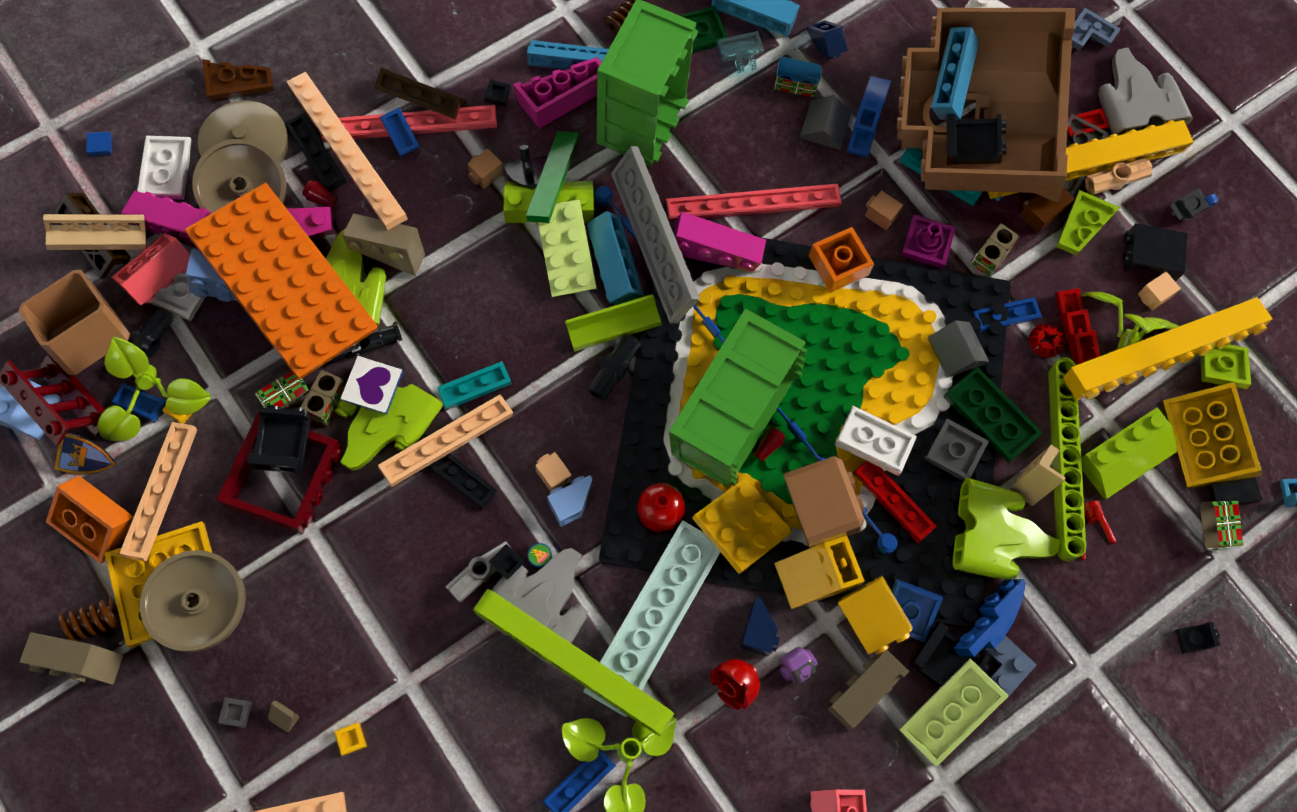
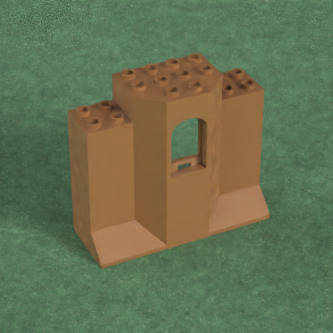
[897,8,1075,202]

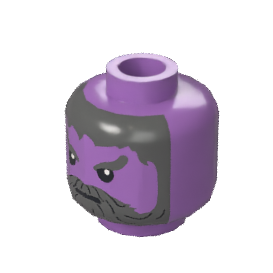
[779,647,818,684]

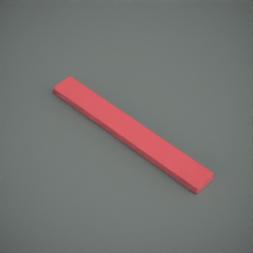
[322,105,497,142]
[665,184,842,222]

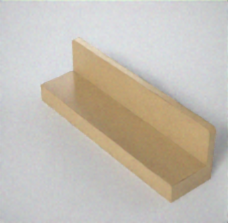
[1009,445,1065,506]

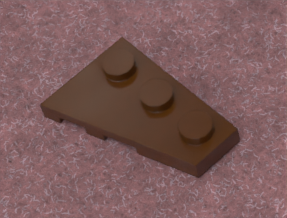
[202,59,274,101]

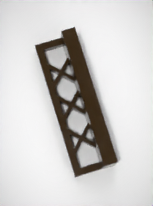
[374,68,467,120]
[54,193,131,278]

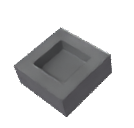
[218,697,252,728]

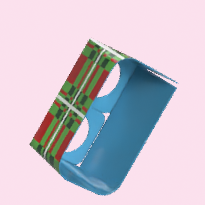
[774,57,822,97]

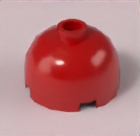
[637,483,685,532]
[710,659,760,710]

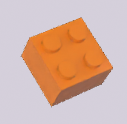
[809,227,874,293]

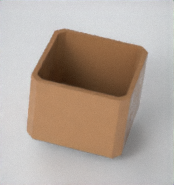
[18,270,130,375]
[783,456,864,549]

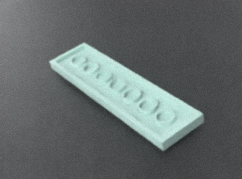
[583,520,720,717]

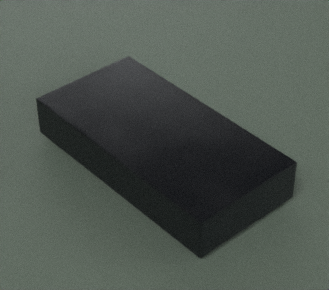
[1208,478,1263,505]

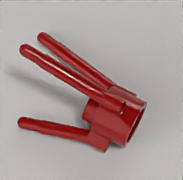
[1081,501,1116,561]

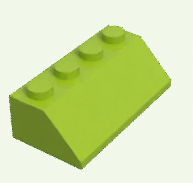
[504,181,594,223]
[1081,407,1177,500]

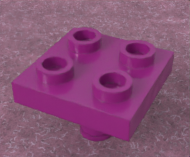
[901,214,956,269]

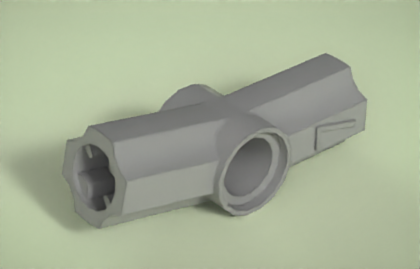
[446,541,511,603]

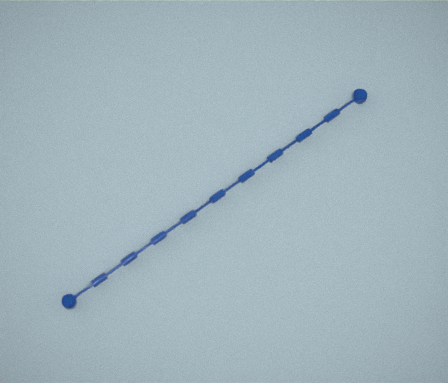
[595,186,897,554]

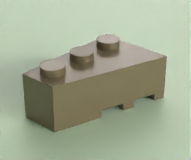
[343,213,425,276]
[20,632,123,685]
[827,650,910,731]

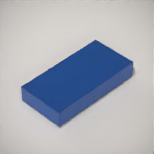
[380,108,420,157]
[111,383,166,423]

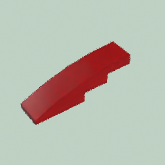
[1055,288,1100,365]

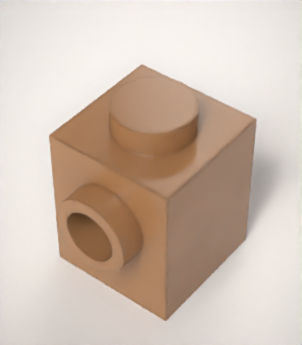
[468,149,504,189]
[865,190,903,230]

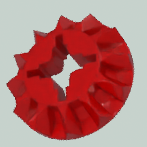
[1029,323,1066,358]

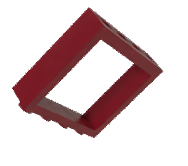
[217,413,342,534]

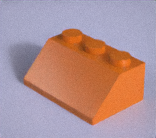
[46,476,134,564]

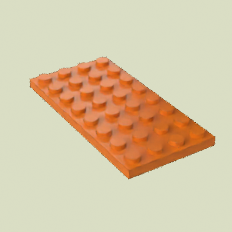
[185,182,378,380]

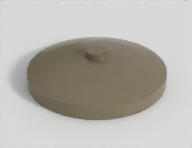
[198,100,289,164]
[192,139,287,213]
[140,550,246,653]

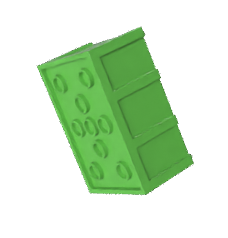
[597,0,698,167]
[669,309,807,489]

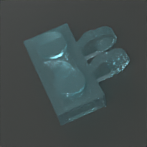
[717,31,764,74]

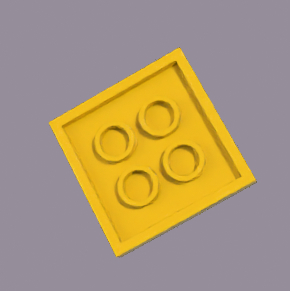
[692,477,793,574]

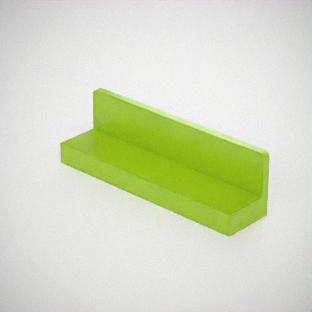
[565,294,662,352]

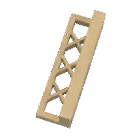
[43,214,146,250]

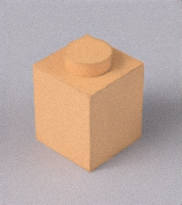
[1138,272,1181,311]
[535,452,572,492]

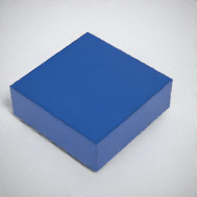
[86,131,112,156]

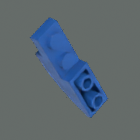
[847,76,892,158]
[954,579,1026,657]

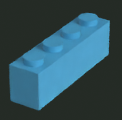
[711,0,800,37]
[931,27,980,120]
[587,211,644,305]

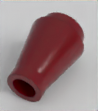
[302,180,338,209]
[753,426,785,462]

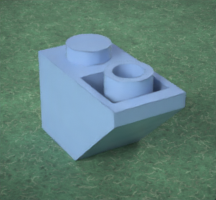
[547,475,592,527]

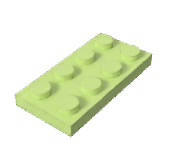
[538,199,597,297]
[899,659,1008,767]

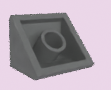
[799,95,852,150]
[928,320,989,378]

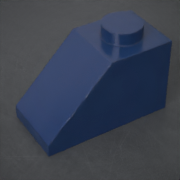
[806,20,848,59]
[740,597,780,657]

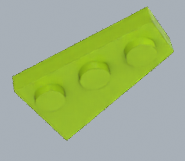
[1056,190,1120,255]

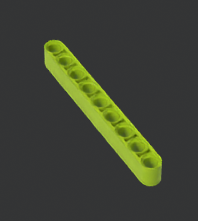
[1048,357,1086,562]
[473,589,674,736]

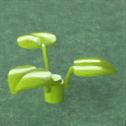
[1081,291,1179,350]
[98,337,211,441]
[562,717,677,812]

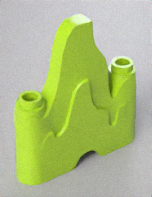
[326,229,386,327]
[335,384,443,471]
[953,478,1060,580]

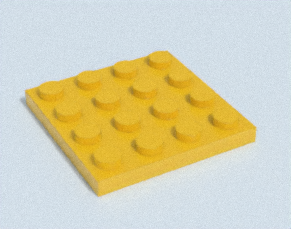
[104,521,212,648]

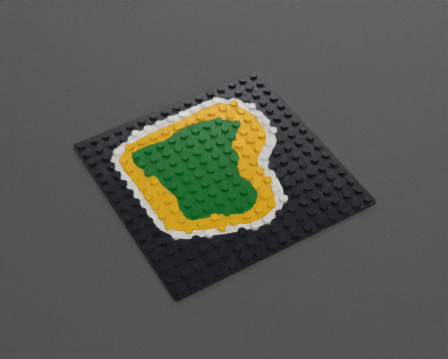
[599,221,1010,629]

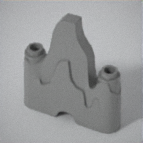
[1098,48,1193,136]
[475,548,588,668]

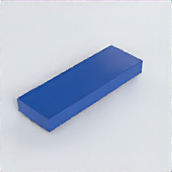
[972,297,1042,332]
[542,750,616,812]

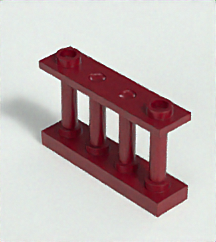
[0,354,105,445]

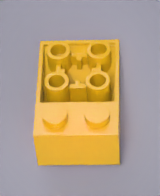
[774,535,865,609]

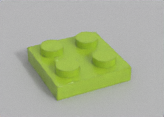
[1200,344,1251,390]

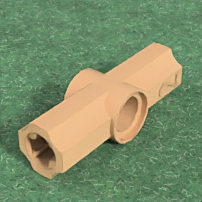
[1085,158,1153,195]

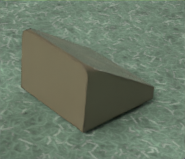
[268,701,299,732]

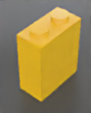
[838,576,912,655]

